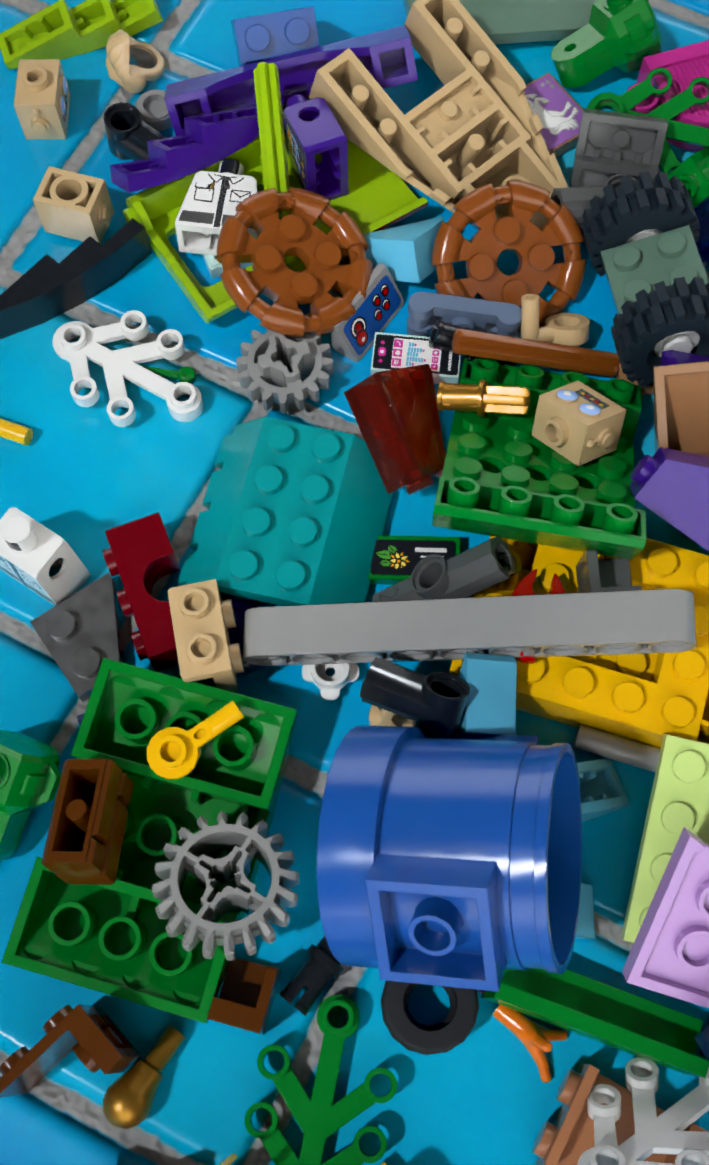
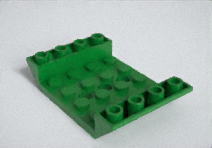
[432,357,647,560]

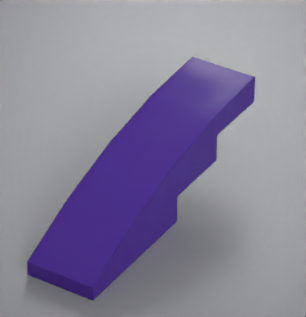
[110,106,259,193]

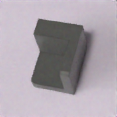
[576,549,642,593]

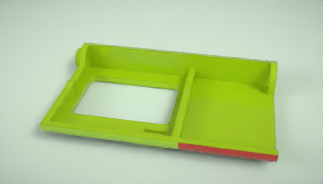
[122,122,428,324]

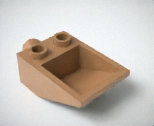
[653,361,709,456]

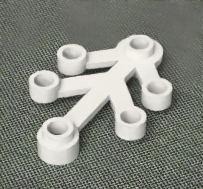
[52,310,204,427]
[577,1057,709,1165]

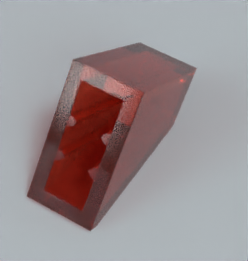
[344,364,446,495]

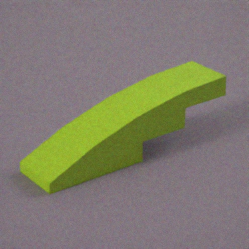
[0,0,163,70]

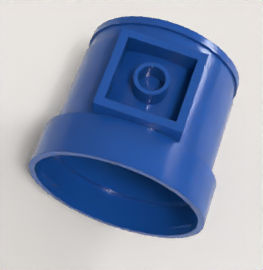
[317,725,582,992]

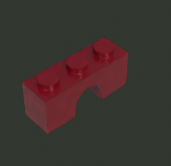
[102,512,180,672]

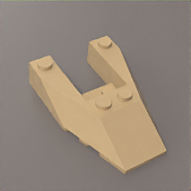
[309,0,568,251]

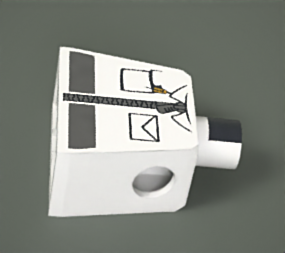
[175,159,259,256]
[0,507,91,606]

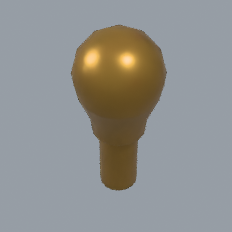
[103,1025,186,1129]

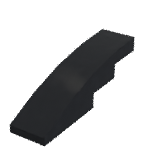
[0,218,152,339]

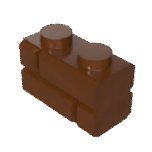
[41,759,134,885]

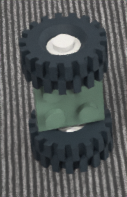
[581,171,709,388]

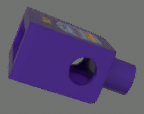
[283,95,349,200]

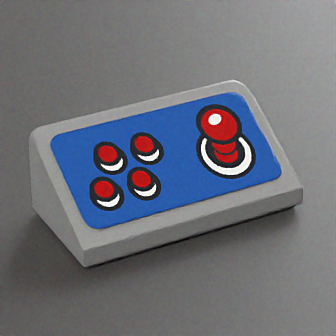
[331,263,404,362]

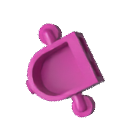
[626,40,709,151]

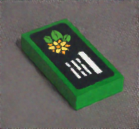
[368,536,460,585]

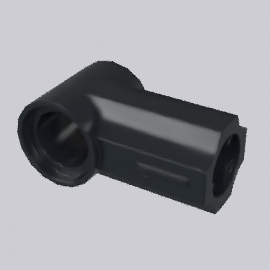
[103,102,167,161]
[360,657,470,739]

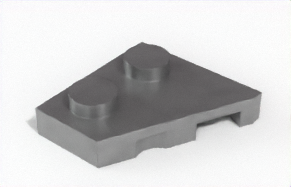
[30,572,123,702]

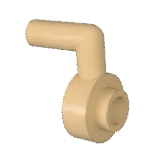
[521,294,590,347]

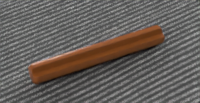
[451,329,620,377]

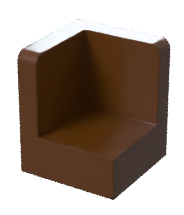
[207,957,281,1035]

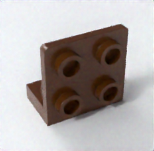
[0,1004,142,1098]

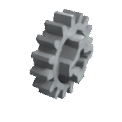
[236,329,333,413]

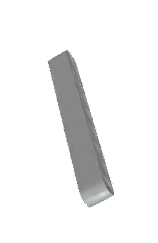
[242,589,697,666]

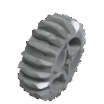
[152,810,299,961]

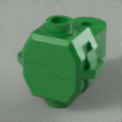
[551,0,662,88]
[0,730,61,861]

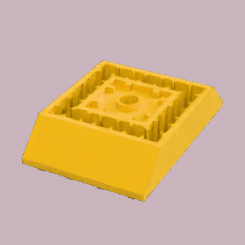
[449,536,709,748]

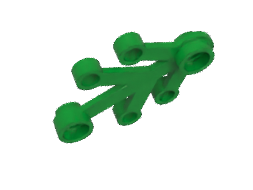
[587,67,709,176]
[245,995,397,1165]

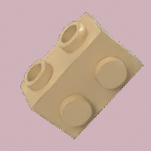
[168,579,245,692]

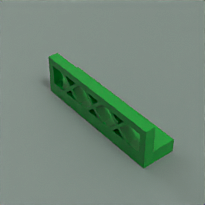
[481,968,709,1078]

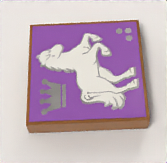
[524,72,583,157]

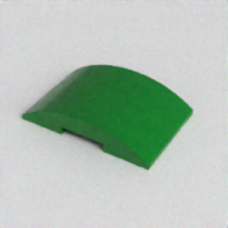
[1,658,298,1023]

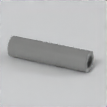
[573,724,661,773]

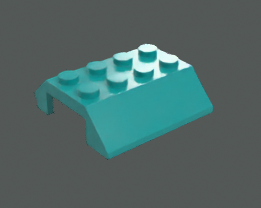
[178,416,400,606]

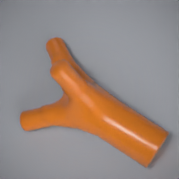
[492,1005,567,1083]

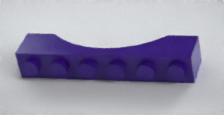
[164,25,418,136]

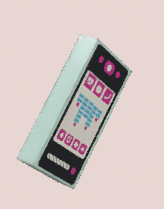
[371,332,461,384]

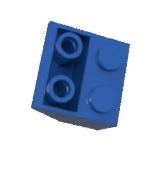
[231,6,320,66]

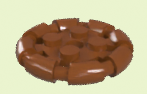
[432,180,586,332]
[217,187,373,337]

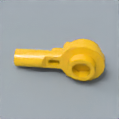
[147,700,244,780]

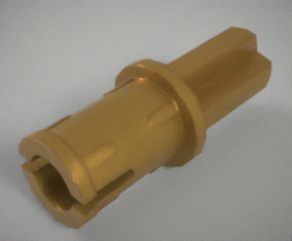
[437,380,531,417]

